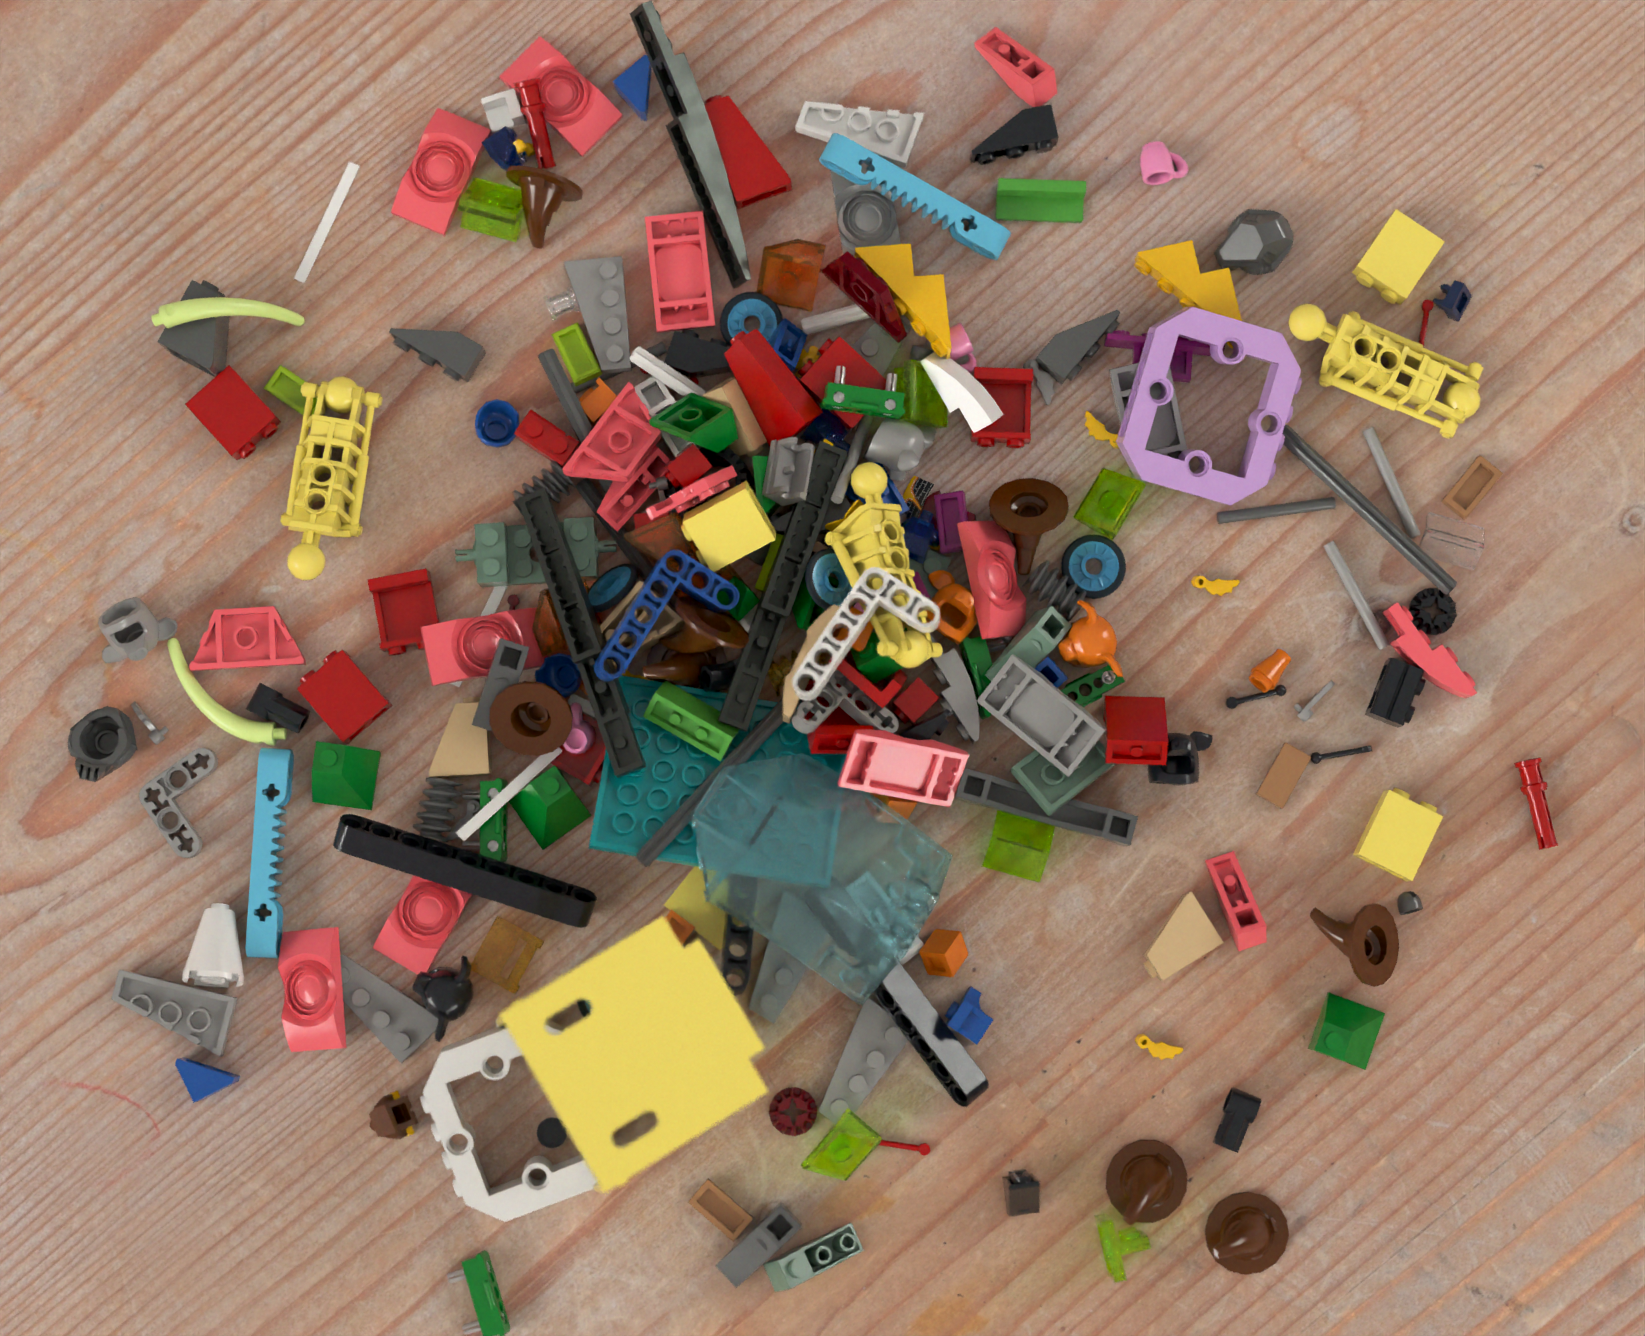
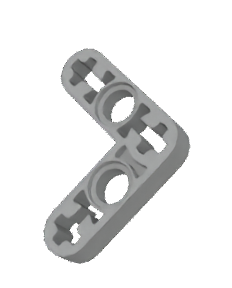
[791,670,899,734]
[139,748,218,858]

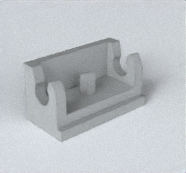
[762,437,815,506]

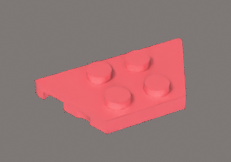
[562,382,662,482]
[645,465,738,520]
[189,606,306,671]

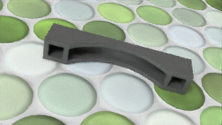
[954,768,1138,846]

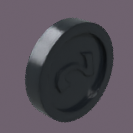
[537,1117,567,1148]

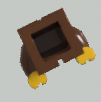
[369,1090,418,1139]

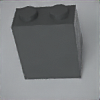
[158,280,230,377]

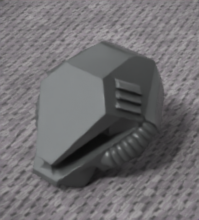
[1214,209,1294,275]
[68,706,137,782]

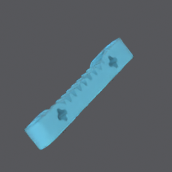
[819,133,1011,260]
[245,748,294,959]

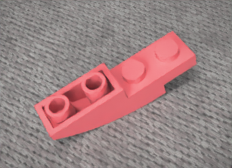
[1382,602,1477,699]

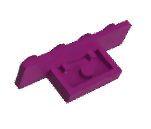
[1104,330,1225,383]

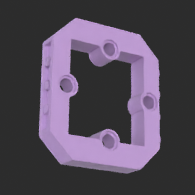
[1116,307,1302,505]

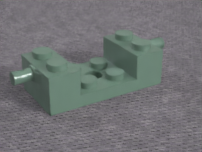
[455,517,617,587]

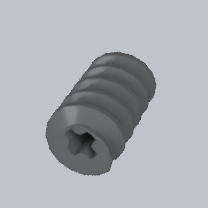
[512,461,577,515]
[1022,560,1087,622]
[413,777,463,843]

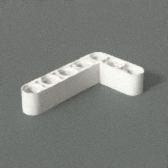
[792,567,940,701]

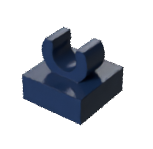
[1433,280,1472,321]

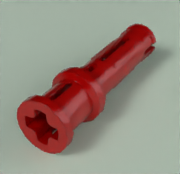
[514,78,556,169]
[1514,757,1558,849]

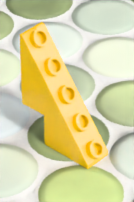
[1134,240,1242,349]
[854,244,951,359]

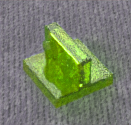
[458,177,524,243]
[894,359,948,428]
[1095,1213,1151,1283]

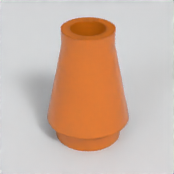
[1249,649,1291,693]

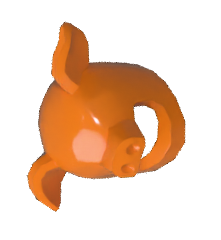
[925,570,978,644]
[1058,600,1123,677]

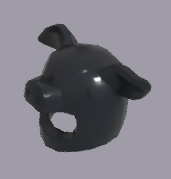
[1147,731,1213,785]
[412,956,474,1042]

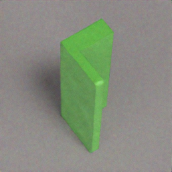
[996,178,1086,223]
[643,681,740,761]

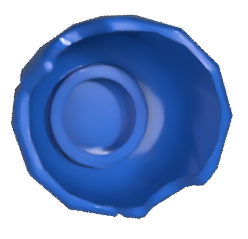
[475,399,519,448]
[535,653,582,698]

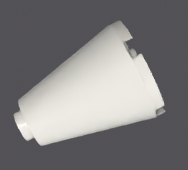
[182,903,244,988]

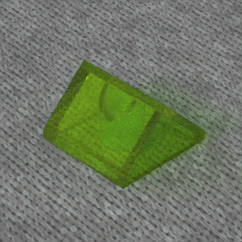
[1073,468,1146,541]
[982,810,1055,883]
[801,1108,882,1181]

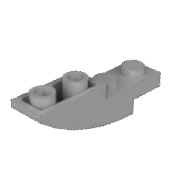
[929,633,980,744]

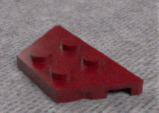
[821,251,907,343]

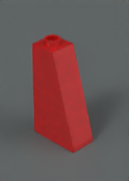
[704,95,792,210]
[724,328,823,446]

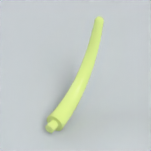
[151,297,304,329]
[167,638,287,746]

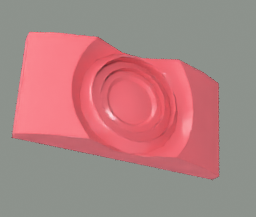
[499,36,623,157]
[391,108,492,236]
[645,211,715,333]
[957,520,1027,640]
[421,607,548,686]
[837,729,969,807]
[372,875,473,974]
[278,927,347,1052]

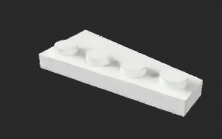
[795,101,924,168]

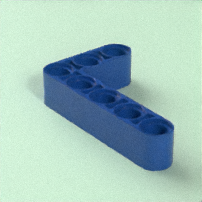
[594,550,739,681]

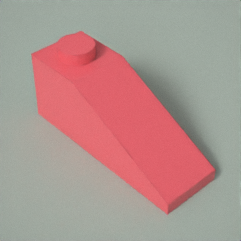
[974,27,1057,108]
[597,446,670,532]
[1205,851,1267,952]

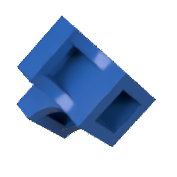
[944,986,994,1044]

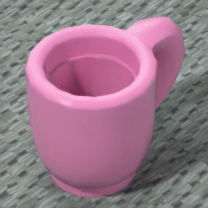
[1140,141,1188,185]
[949,323,976,374]
[562,702,596,754]

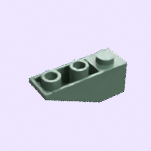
[985,605,1072,681]
[763,1223,864,1292]

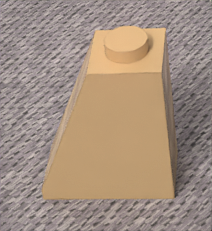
[703,375,767,457]
[429,697,492,778]
[1143,891,1224,981]

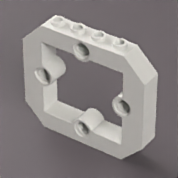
[420,1019,615,1222]

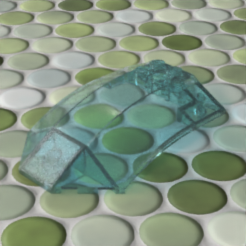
[691,753,953,1005]

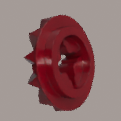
[769,1087,817,1136]

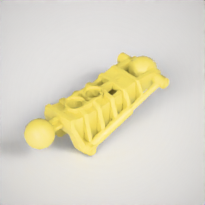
[1288,303,1483,439]
[280,376,383,581]
[825,462,943,668]

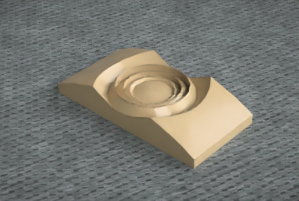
[782,604,840,724]

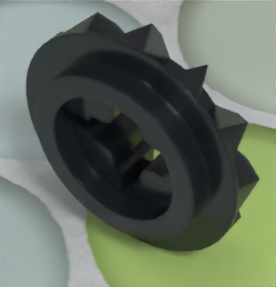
[1409,588,1457,635]

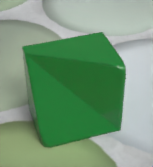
[717,576,760,621]

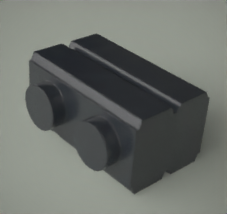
[1365,658,1426,728]

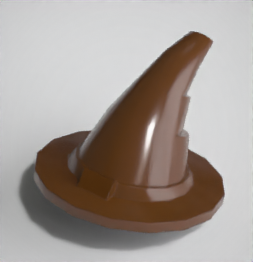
[506,166,583,248]
[989,478,1069,575]
[659,596,750,653]
[642,629,728,692]
[489,681,573,756]
[1310,904,1399,987]
[1106,1139,1187,1225]
[1205,1192,1289,1275]

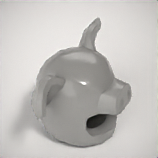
[863,418,937,481]
[98,597,177,663]

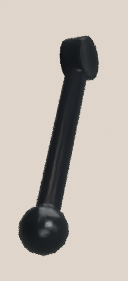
[1226,685,1287,709]
[1310,745,1372,764]

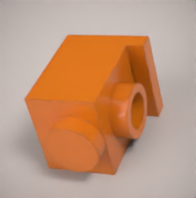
[579,377,617,426]

